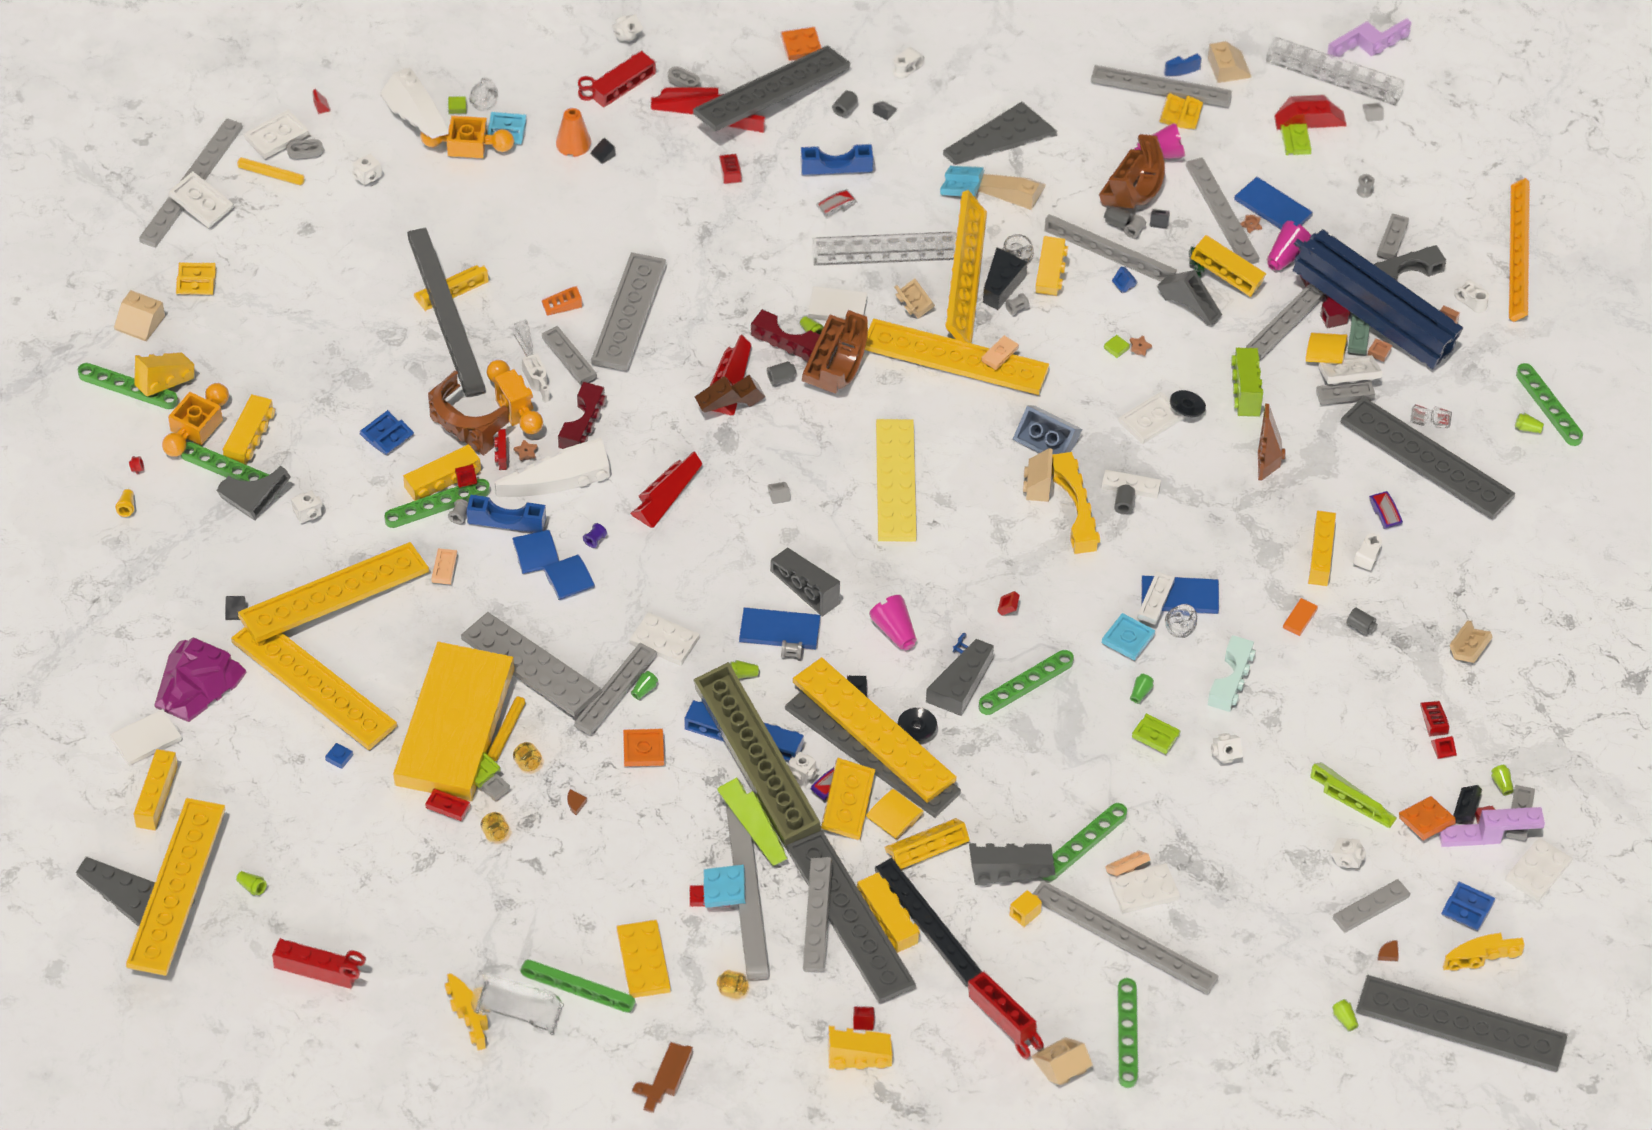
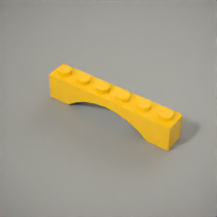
[1051,452,1100,554]

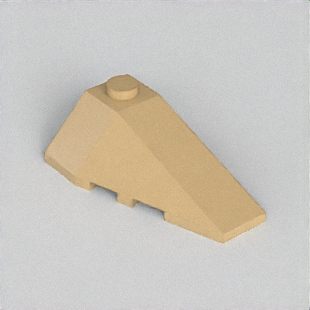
[978,174,1046,210]

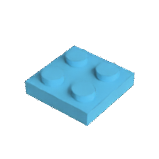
[1102,613,1155,661]
[704,864,746,908]

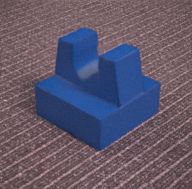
[1112,267,1138,292]

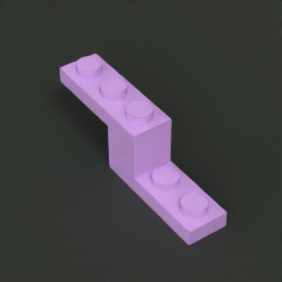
[1327,18,1412,60]
[1438,807,1545,847]

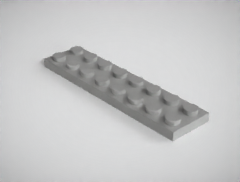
[591,252,666,371]
[461,612,602,717]

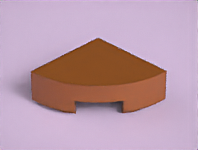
[567,789,587,816]
[1377,940,1399,961]

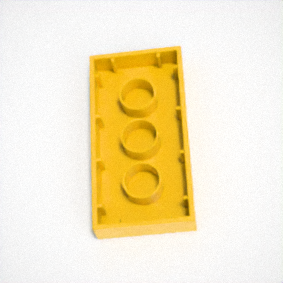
[393,641,515,802]

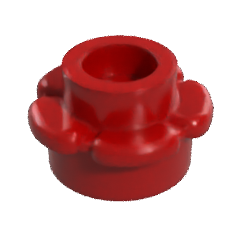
[129,456,144,474]

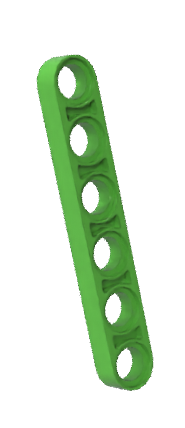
[77,363,178,409]
[1516,363,1583,446]
[181,442,269,481]
[384,479,490,528]
[978,650,1074,715]
[1042,803,1127,881]
[520,960,636,1013]
[1117,978,1138,1088]

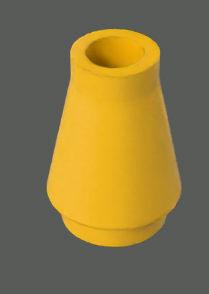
[115,489,134,517]

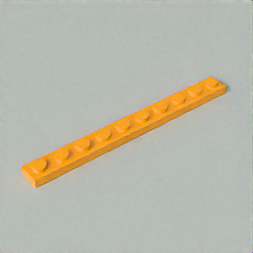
[1509,178,1530,322]

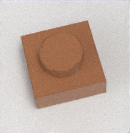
[1440,305,1460,324]
[1367,339,1392,362]

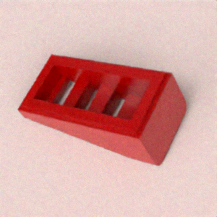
[719,154,741,184]
[1420,701,1450,737]

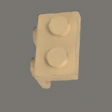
[894,278,935,318]
[1450,620,1493,663]

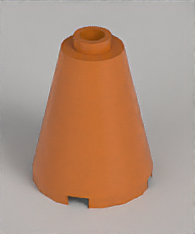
[556,108,591,157]

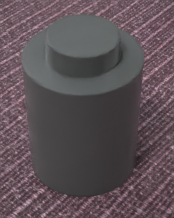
[832,90,858,117]
[1104,206,1133,230]
[767,361,796,385]
[1114,484,1135,514]
[1346,607,1378,635]

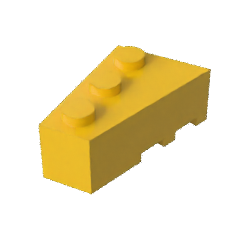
[1035,236,1068,296]
[134,352,194,397]
[828,1025,892,1070]

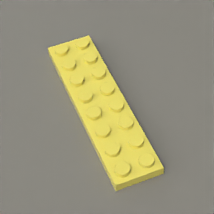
[876,419,916,542]

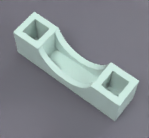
[1208,635,1256,712]

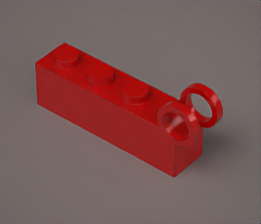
[578,50,656,108]
[272,938,366,989]
[968,971,1044,1059]

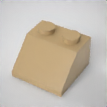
[1208,41,1251,83]
[114,290,165,341]
[1023,448,1053,502]
[1032,1037,1093,1085]

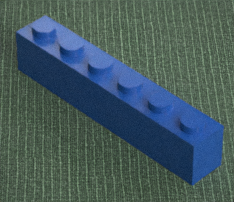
[684,700,804,762]

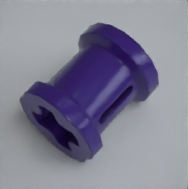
[583,523,607,548]

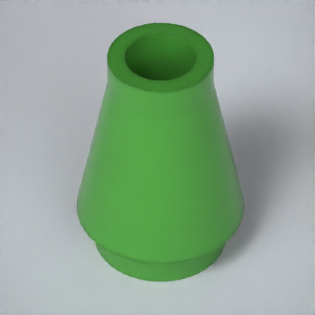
[630,671,658,700]
[1130,674,1154,704]

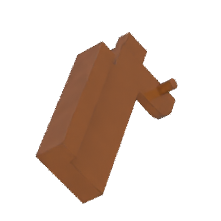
[632,1042,693,1113]

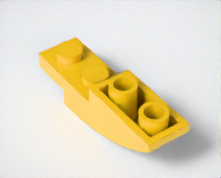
[1443,933,1525,971]
[444,973,488,1051]

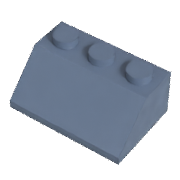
[1013,405,1083,455]

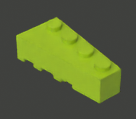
[1231,348,1264,417]

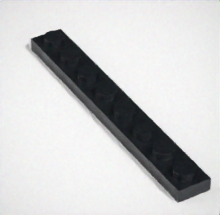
[875,858,982,987]

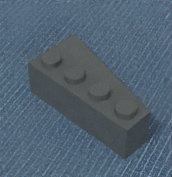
[770,547,840,617]
[926,639,994,716]
[969,843,1055,885]

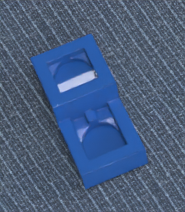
[1164,53,1202,77]

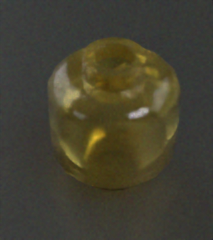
[513,742,542,772]
[480,812,509,842]
[717,970,749,999]

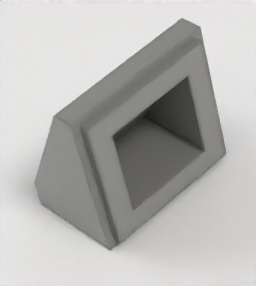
[1363,103,1384,121]
[767,482,791,504]

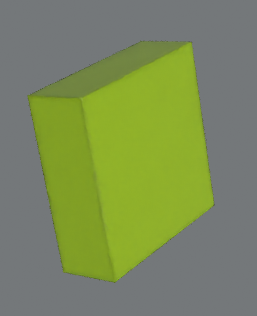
[448,96,466,114]
[1104,335,1130,358]

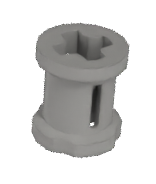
[1357,174,1375,198]
[1124,215,1146,239]
[1005,293,1029,315]
[448,499,468,524]
[781,640,802,659]

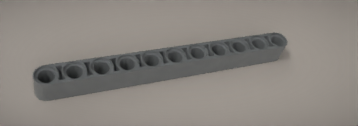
[407,227,484,395]

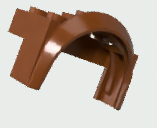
[1099,134,1165,209]
[802,310,868,394]
[428,370,509,456]

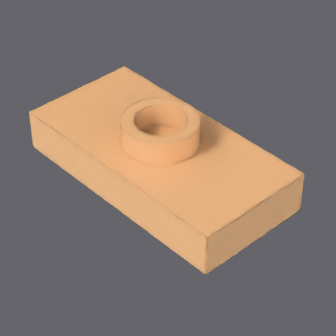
[982,336,1019,370]
[431,548,457,585]
[1105,850,1150,876]

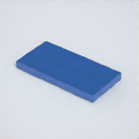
[1234,176,1313,229]
[1141,575,1219,614]
[739,607,821,650]

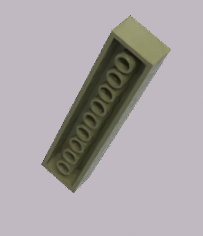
[694,662,821,849]

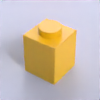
[1009,890,1042,927]

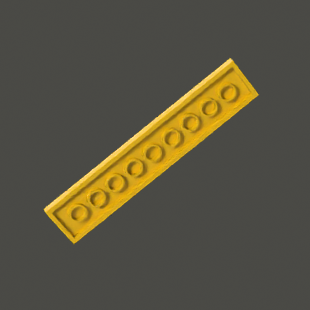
[945,190,987,344]
[865,318,1049,395]
[238,542,429,643]
[231,627,397,750]
[793,657,957,803]
[126,798,226,976]

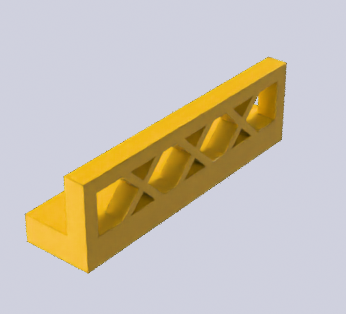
[414,265,488,311]
[884,818,970,869]

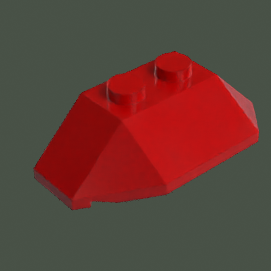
[1274,95,1346,130]

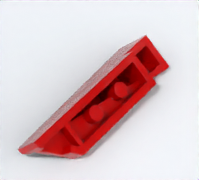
[651,87,723,115]
[710,335,751,416]
[630,452,702,528]

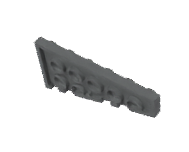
[943,102,1057,165]
[76,856,195,926]

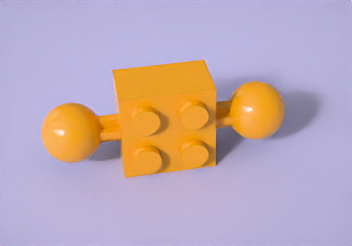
[421,115,514,158]
[487,360,543,435]
[162,383,229,457]

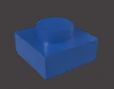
[325,742,353,769]

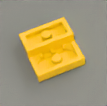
[1159,93,1203,129]
[176,263,216,295]
[1306,333,1348,364]
[866,789,924,840]

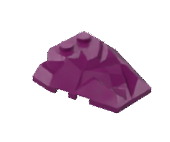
[154,637,247,722]

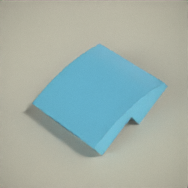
[487,112,526,145]
[940,166,984,197]

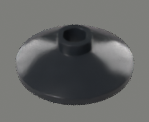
[1170,390,1206,417]
[898,707,937,741]

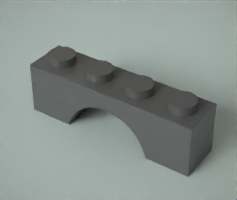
[1374,245,1446,280]

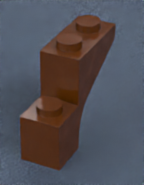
[694,375,766,412]

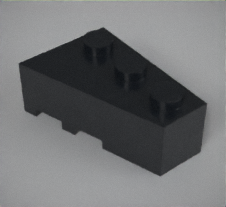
[983,247,1028,310]

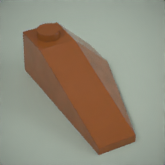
[1258,403,1286,481]

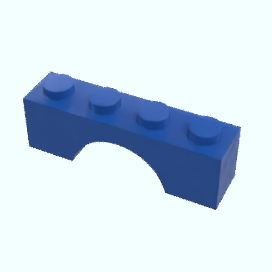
[800,144,873,175]
[467,495,546,533]

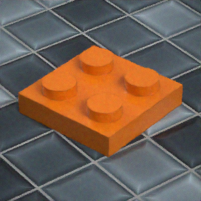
[781,27,821,61]
[623,729,664,767]
[1399,796,1456,840]

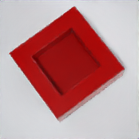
[455,464,477,488]
[997,591,1020,616]

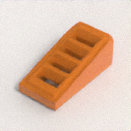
[542,286,582,316]

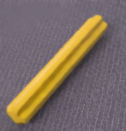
[237,157,305,185]
[487,696,525,761]

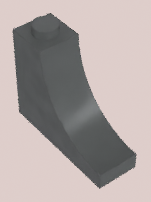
[1157,270,1223,326]
[216,466,291,520]

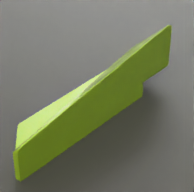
[1310,762,1397,829]
[717,777,788,865]

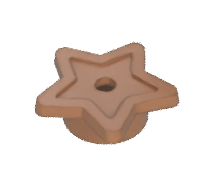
[1240,215,1262,233]
[1129,336,1152,356]
[513,440,538,460]

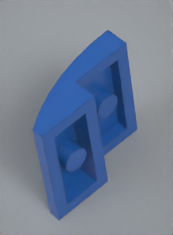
[359,410,414,455]
[512,530,559,574]
[543,554,595,600]
[1441,881,1496,931]

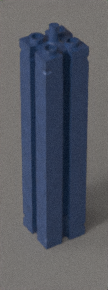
[1292,229,1464,370]

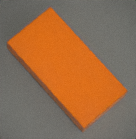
[1283,598,1318,636]

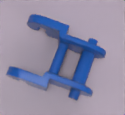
[953,633,968,653]

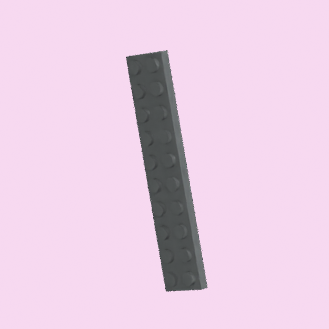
[693,45,851,132]
[1340,396,1515,520]
[785,690,961,818]
[786,830,916,1004]
[1356,975,1568,1072]

